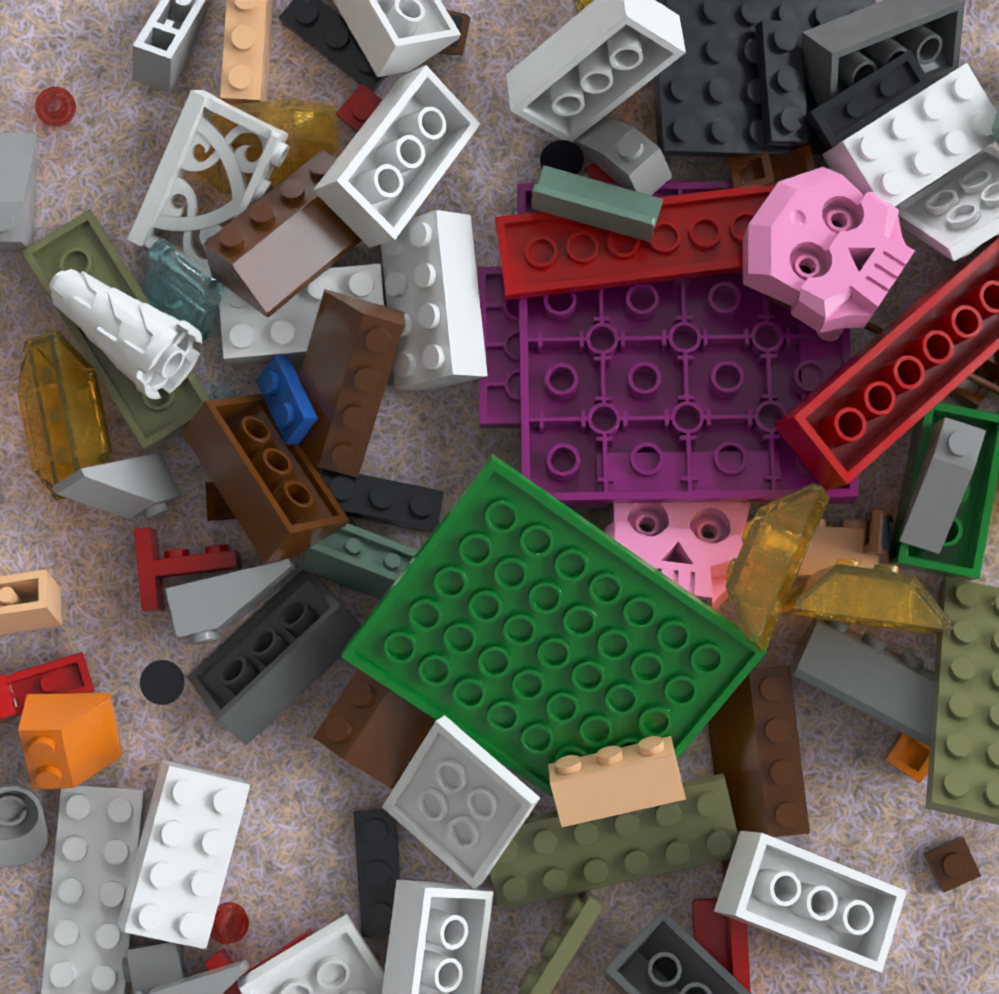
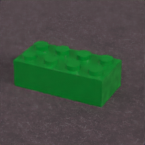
[888,402,999,581]

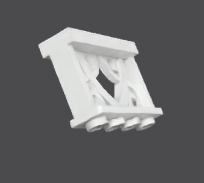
[127,90,289,283]

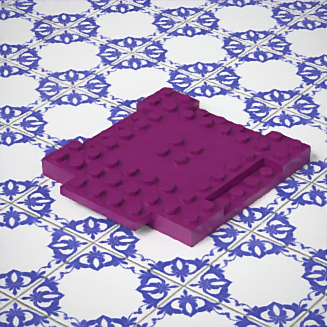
[478,181,859,507]

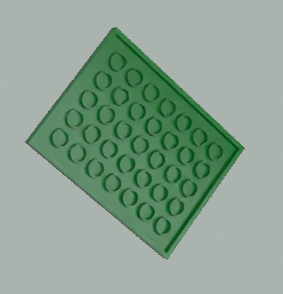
[341,454,768,798]

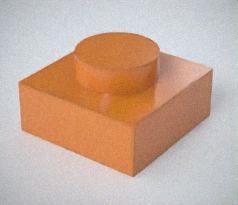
[883,732,930,783]

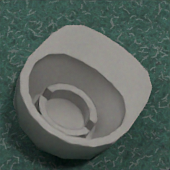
[0,783,48,867]

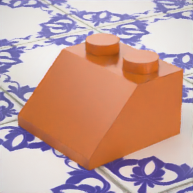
[18,693,122,789]

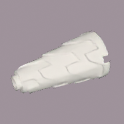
[49,269,202,399]

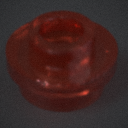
[35,87,76,127]
[210,902,249,944]

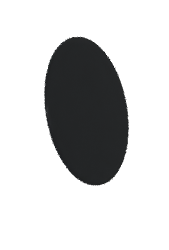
[540,140,584,174]
[140,660,185,705]

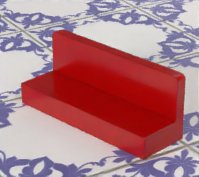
[692,898,751,993]

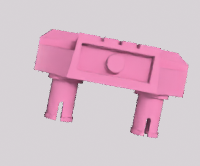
[743,167,915,341]
[605,501,751,612]

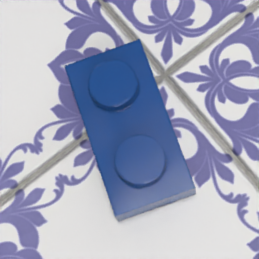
[256,354,318,444]

